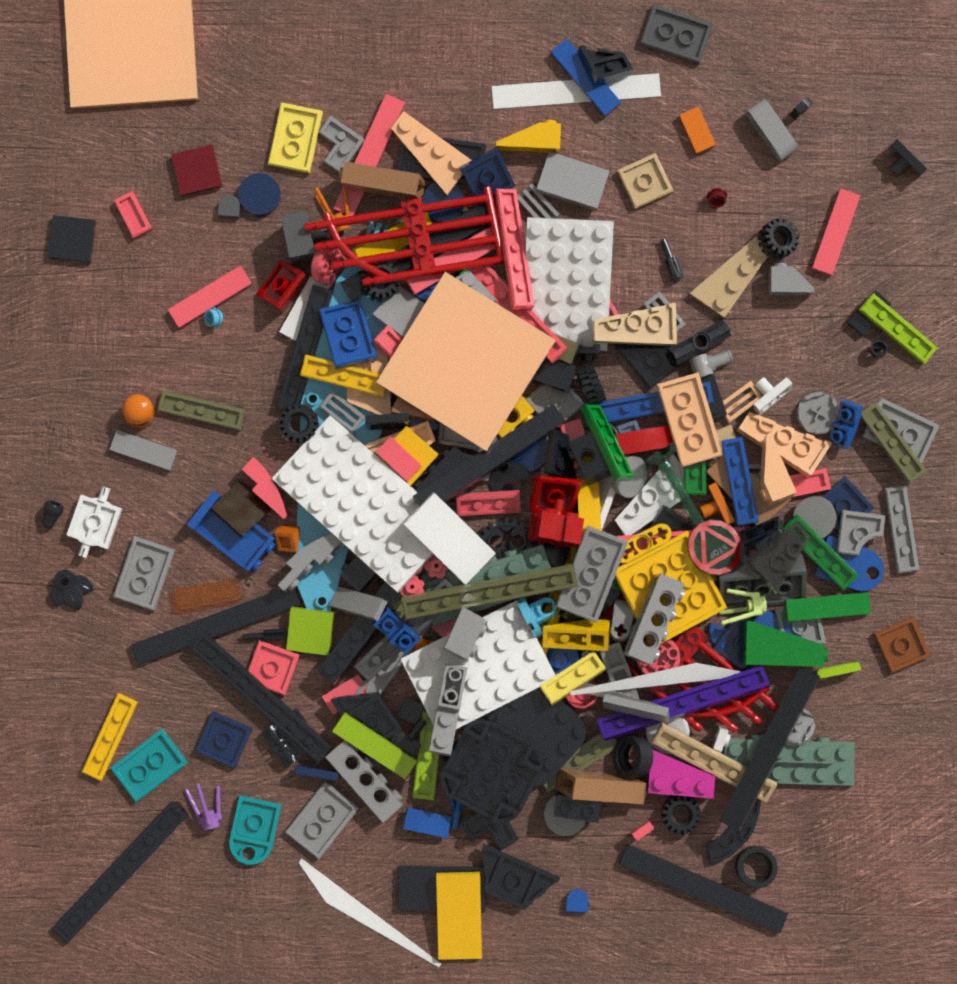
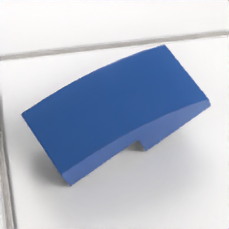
[829,399,863,449]
[373,607,421,655]
[402,807,452,838]

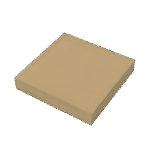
[617,153,674,210]

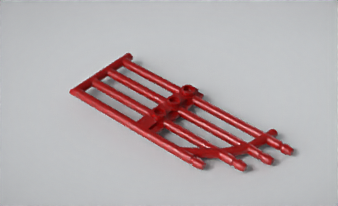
[303,186,505,286]
[600,593,779,733]

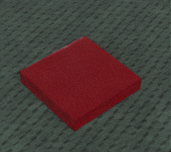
[171,145,223,196]

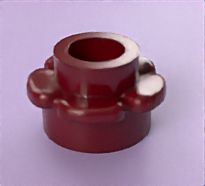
[706,188,727,208]

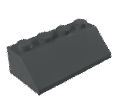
[716,554,807,610]

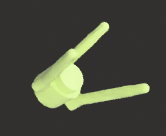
[719,589,767,625]

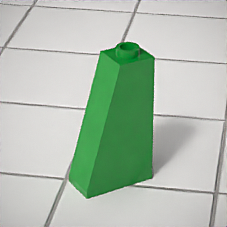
[743,621,828,667]

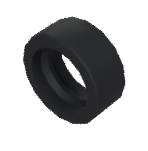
[613,736,654,778]
[735,845,778,889]

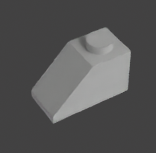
[768,263,814,296]

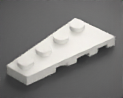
[614,454,688,535]

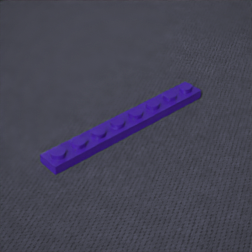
[597,665,770,742]

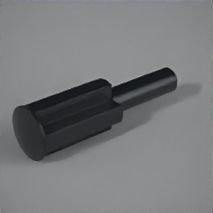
[661,238,684,281]
[242,628,287,641]

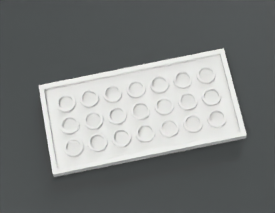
[272,415,434,593]

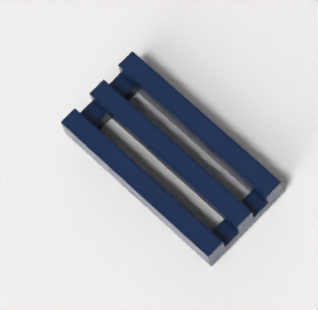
[295,765,340,781]

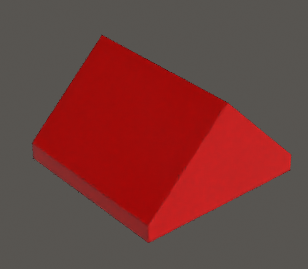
[256,260,307,313]
[529,476,582,514]

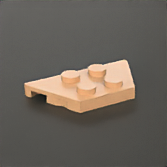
[347,343,392,415]

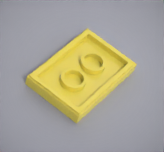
[268,103,323,174]

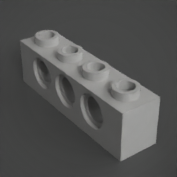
[623,573,685,665]
[326,740,403,823]

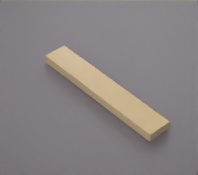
[651,723,777,803]

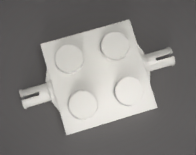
[67,486,122,558]

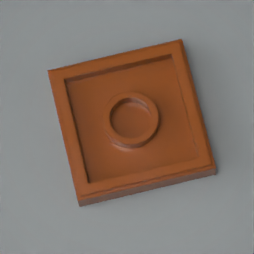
[873,617,931,673]

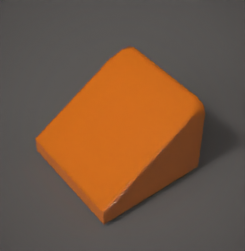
[274,525,300,553]

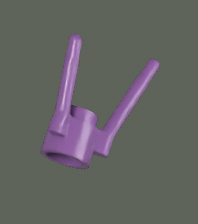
[184,783,222,830]

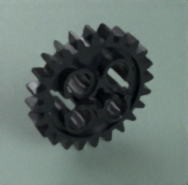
[477,517,529,558]

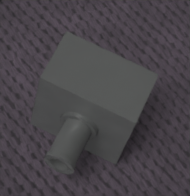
[281,211,332,265]

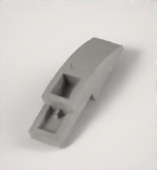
[278,533,345,592]
[599,642,639,699]
[429,663,467,756]

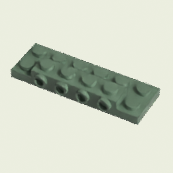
[423,544,551,625]
[723,735,855,786]

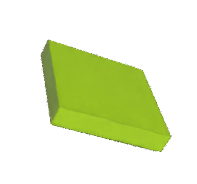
[286,607,334,656]

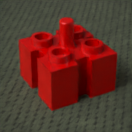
[527,499,584,548]

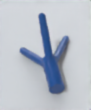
[449,798,465,829]

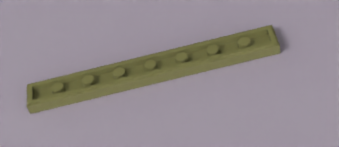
[401,564,578,620]

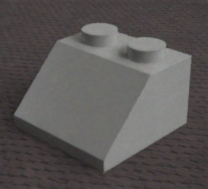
[443,607,487,661]

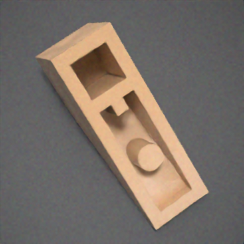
[759,433,797,506]

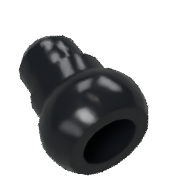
[42,500,64,528]

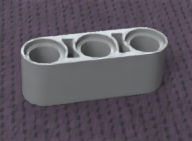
[746,99,798,161]

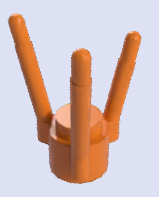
[314,187,350,232]

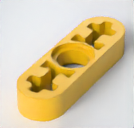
[620,524,672,563]

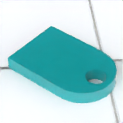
[229,795,282,865]

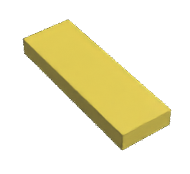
[539,651,606,705]

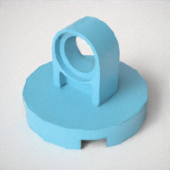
[516,597,558,638]

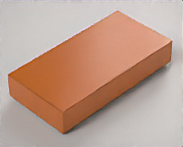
[679,106,716,155]

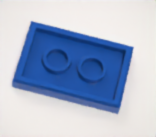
[319,299,377,370]

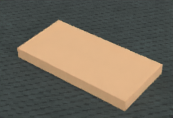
[657,372,723,468]

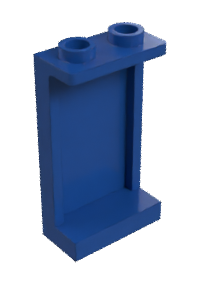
[187,491,276,573]

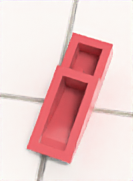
[242,457,289,520]

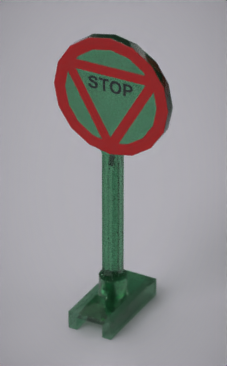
[644,443,740,576]

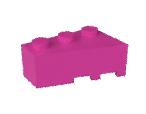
[647,749,715,799]

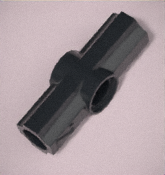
[667,320,731,366]

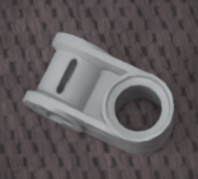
[610,599,634,642]

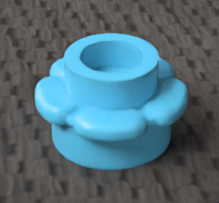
[204,307,223,328]

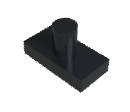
[890,139,927,176]

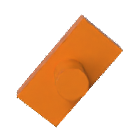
[699,482,735,524]

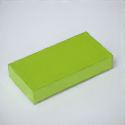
[814,662,861,679]

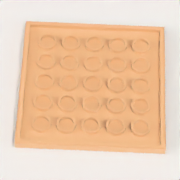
[64,0,198,109]
[376,272,556,451]

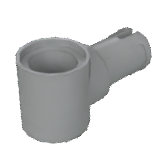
[688,350,733,379]

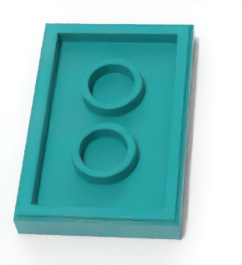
[110,728,189,803]

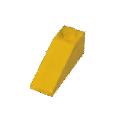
[496,120,561,153]
[543,619,610,651]

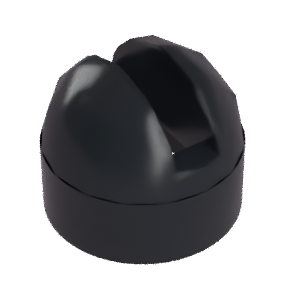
[870,340,888,359]

